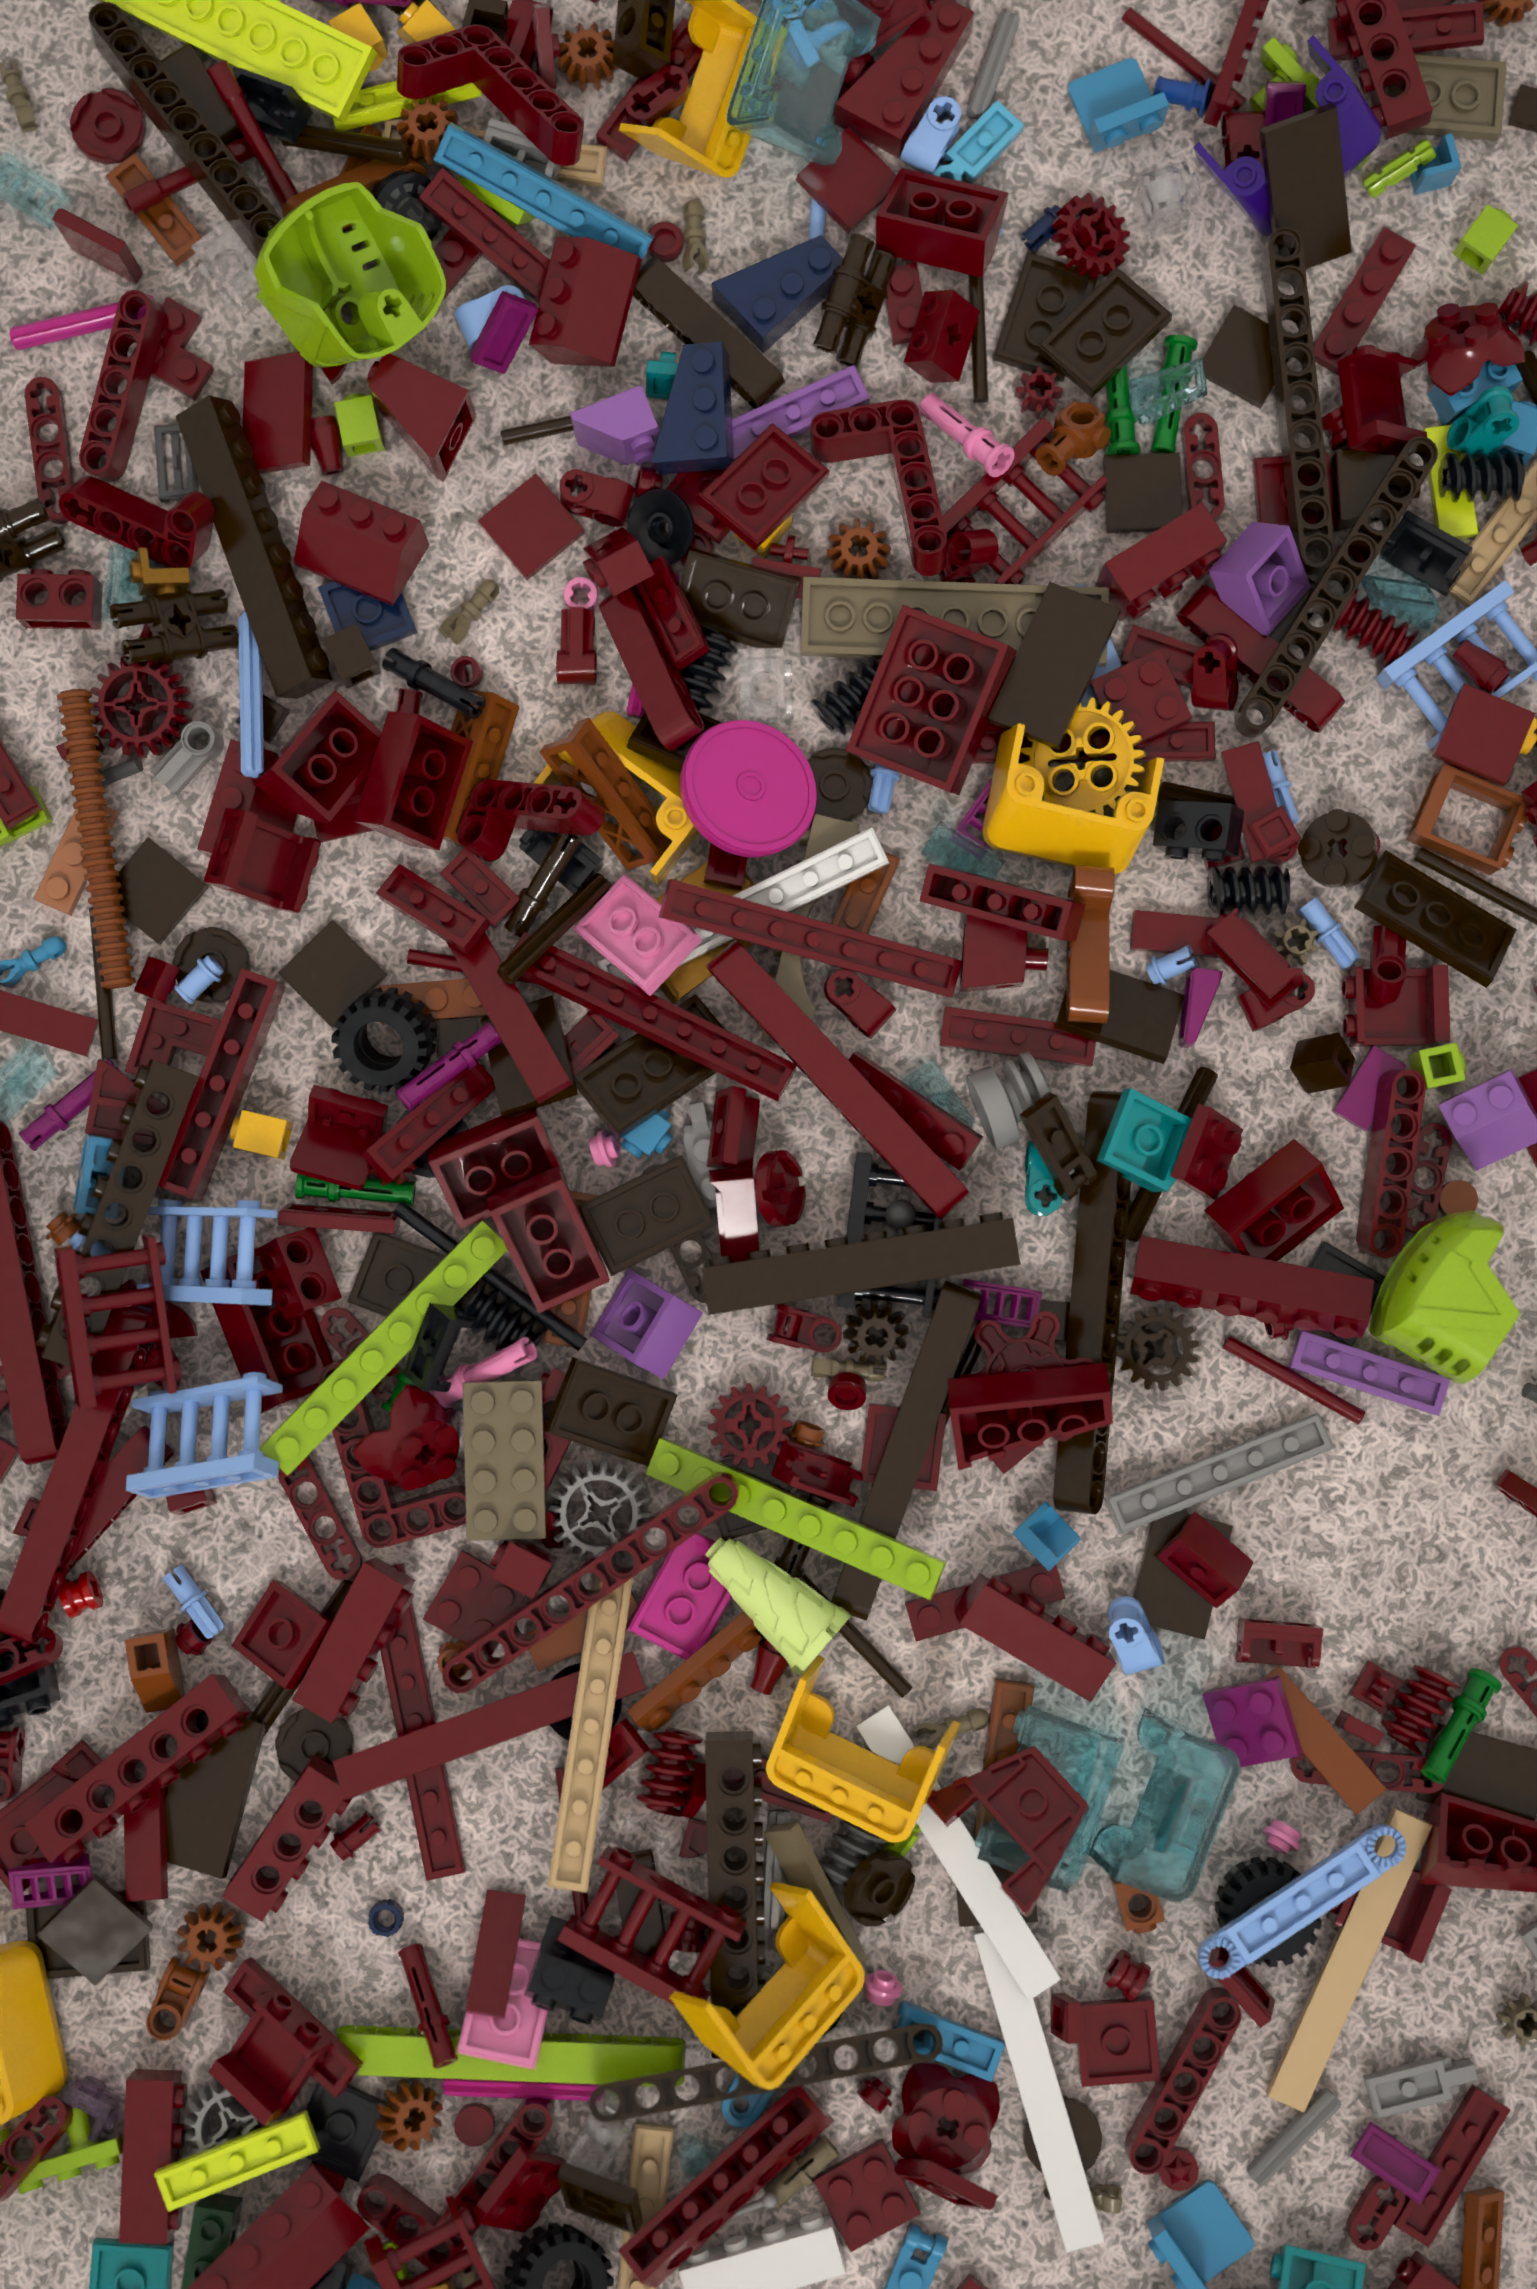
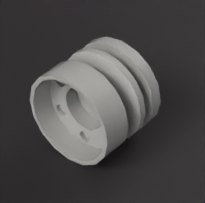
[966,1051,1053,1150]

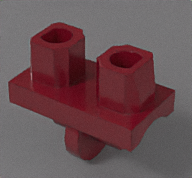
[752,534,822,599]

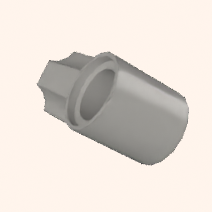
[151,721,224,795]

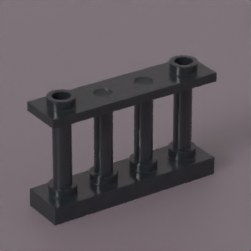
[837,1152,955,1318]

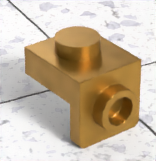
[129,547,190,596]

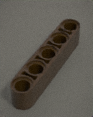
[633,256,785,409]

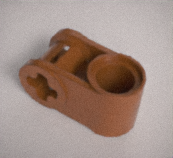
[146,1956,210,2041]

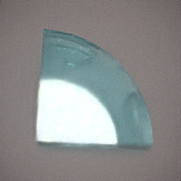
[680,2132,719,2182]

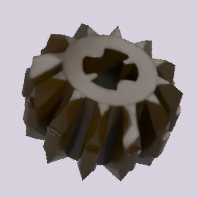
[843,1299,909,1366]

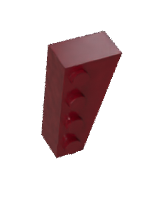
[834,0,974,159]
[948,1363,1113,1471]
[1419,1792,1537,1893]

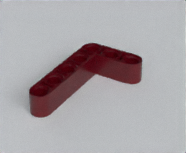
[397,25,584,166]
[810,400,947,576]
[318,1359,466,1548]
[356,2098,555,2269]

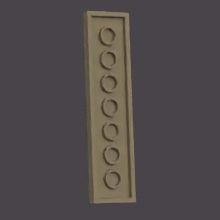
[800,577,1109,667]

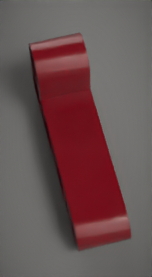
[58,475,215,569]
[457,779,605,862]

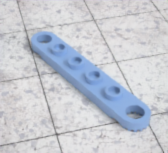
[1197,1824,1406,1979]

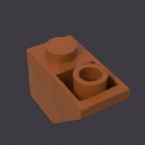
[125,1628,185,1713]

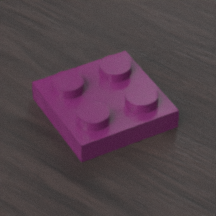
[1202,1676,1303,1770]

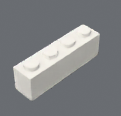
[679,2213,846,2289]

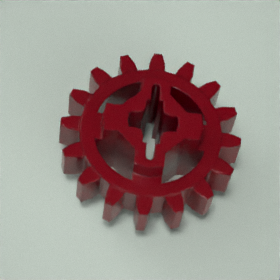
[1051,193,1130,279]
[708,1383,793,1469]

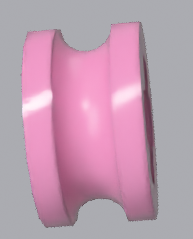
[564,577,599,610]

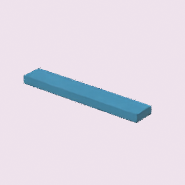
[433,122,654,263]

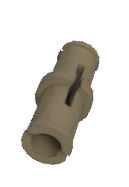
[763,2135,840,2209]

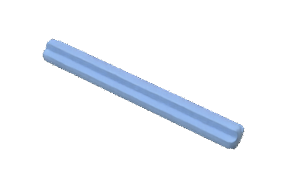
[238,611,264,778]

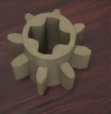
[1270,919,1319,966]
[1496,1992,1537,2047]

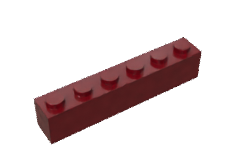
[158,968,286,1201]
[1130,1236,1374,1339]

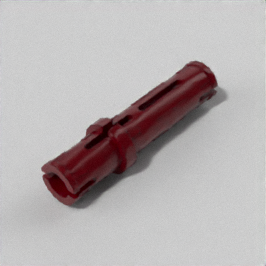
[398,1943,458,2069]

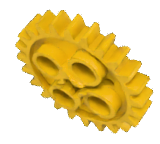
[1020,697,1146,816]

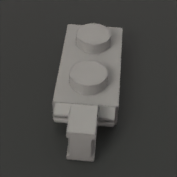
[682,1102,717,1209]
[1363,2055,1478,2119]

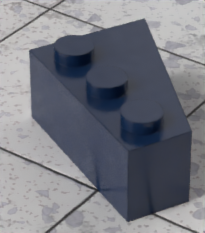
[711,235,843,353]
[651,341,734,475]

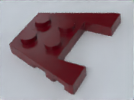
[926,1746,1089,1917]

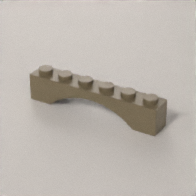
[756,814,860,1044]

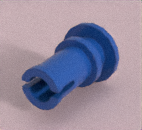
[1153,76,1212,118]

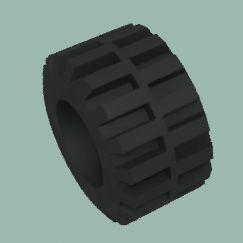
[331,987,437,1092]
[1215,1857,1322,1967]
[504,2223,614,2289]

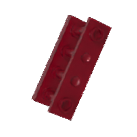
[942,417,1108,584]
[54,1234,182,1409]
[557,1846,747,2007]
[363,2194,497,2289]

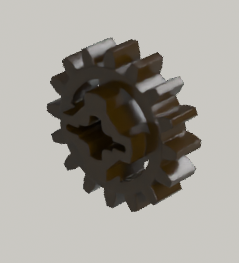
[1116,1306,1202,1391]

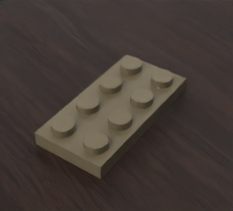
[463,1380,547,1541]

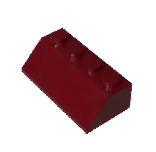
[200,1248,335,1414]
[187,2165,371,2289]

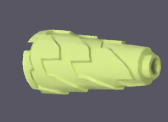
[705,1537,851,1676]

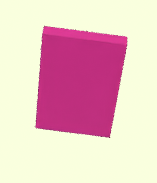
[626,1532,732,1660]

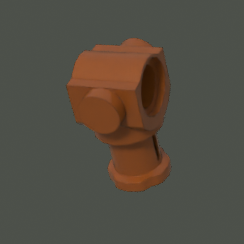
[1035,400,1111,476]

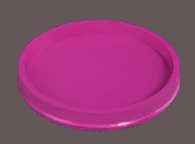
[680,720,817,858]

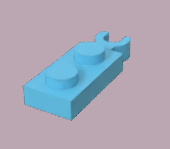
[933,100,1024,184]

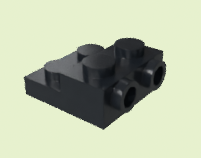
[0,1634,61,1728]
[524,1915,615,2025]

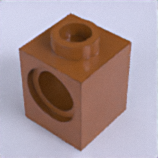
[1110,1867,1165,1934]

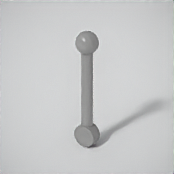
[721,2192,777,2228]

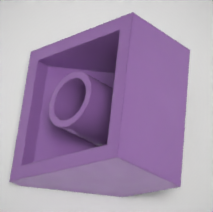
[570,385,659,466]
[1209,521,1311,636]
[1438,1068,1537,1171]
[590,1269,703,1379]

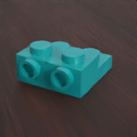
[1097,1088,1192,1192]
[1270,2245,1366,2289]

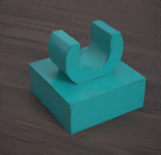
[646,351,678,400]

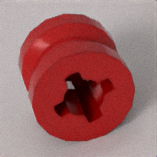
[59,1571,103,1619]

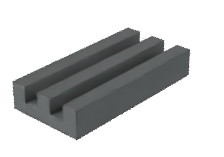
[154,424,199,503]

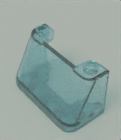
[726,0,882,165]
[975,1705,1126,1894]
[1088,1708,1240,1902]

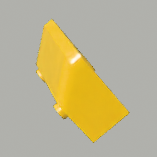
[619,0,781,178]
[534,711,699,886]
[982,723,1164,874]
[766,1655,961,1843]
[670,1881,865,2090]
[0,1940,69,2125]

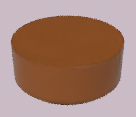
[1438,1180,1478,1216]

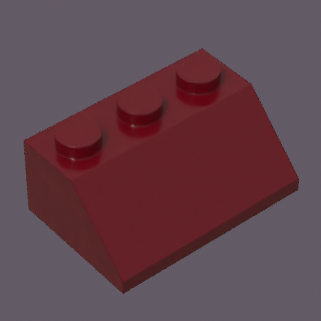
[875,168,1009,278]
[529,237,642,367]
[294,480,429,606]
[254,690,382,824]
[197,739,298,858]
[1204,1139,1344,1261]

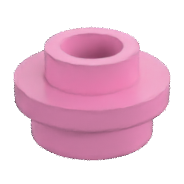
[589,1129,621,1168]
[1262,1819,1301,1855]
[863,1970,902,2006]

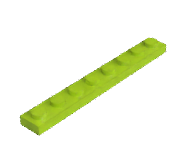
[259,1220,508,1476]
[645,1437,947,1600]

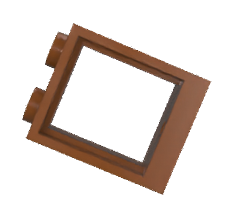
[1406,763,1527,875]

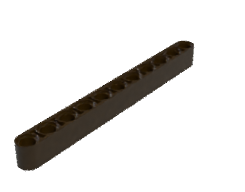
[1053,1091,1131,1515]

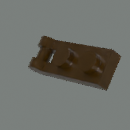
[1019,1092,1098,1201]

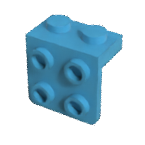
[1068,58,1169,153]
[1146,2179,1254,2289]

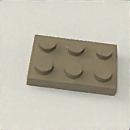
[1388,54,1507,141]

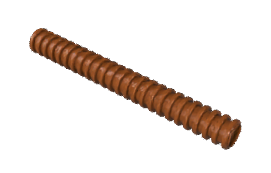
[57,689,136,989]

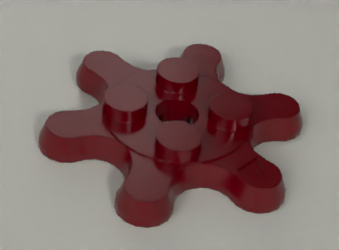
[958,1311,1095,1441]

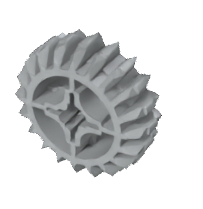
[548,1459,653,1562]
[184,2077,292,2180]

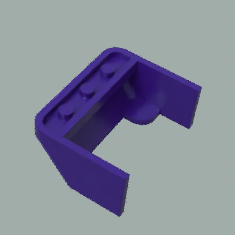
[1193,35,1381,237]

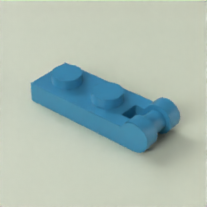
[888,2000,1006,2082]
[884,2223,948,2289]

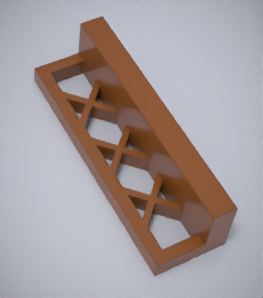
[443,690,520,848]
[539,717,672,870]

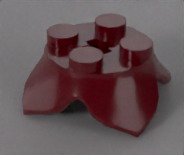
[1410,303,1525,397]
[352,1384,460,1491]
[892,2062,1000,2175]

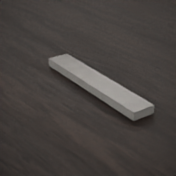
[1104,1412,1334,1535]

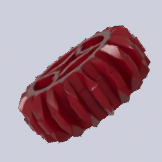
[90,656,194,758]

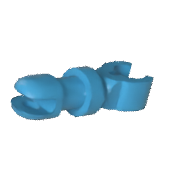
[0,936,66,988]

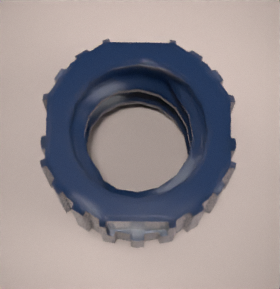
[368,1899,405,1937]

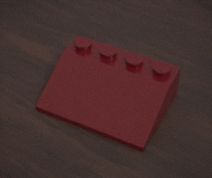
[845,605,1017,795]

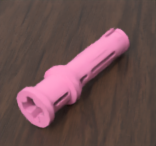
[919,393,1015,477]
[429,1337,537,1411]

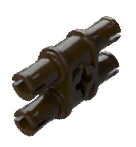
[813,233,896,368]
[0,497,67,582]
[110,589,239,665]

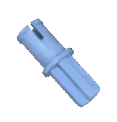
[1263,750,1299,825]
[868,763,901,814]
[1297,896,1360,969]
[162,1564,225,1639]

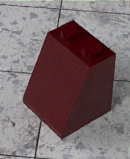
[367,353,476,482]

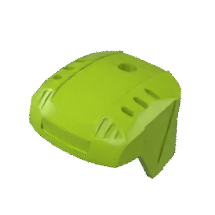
[254,182,446,368]
[1368,1210,1520,1384]

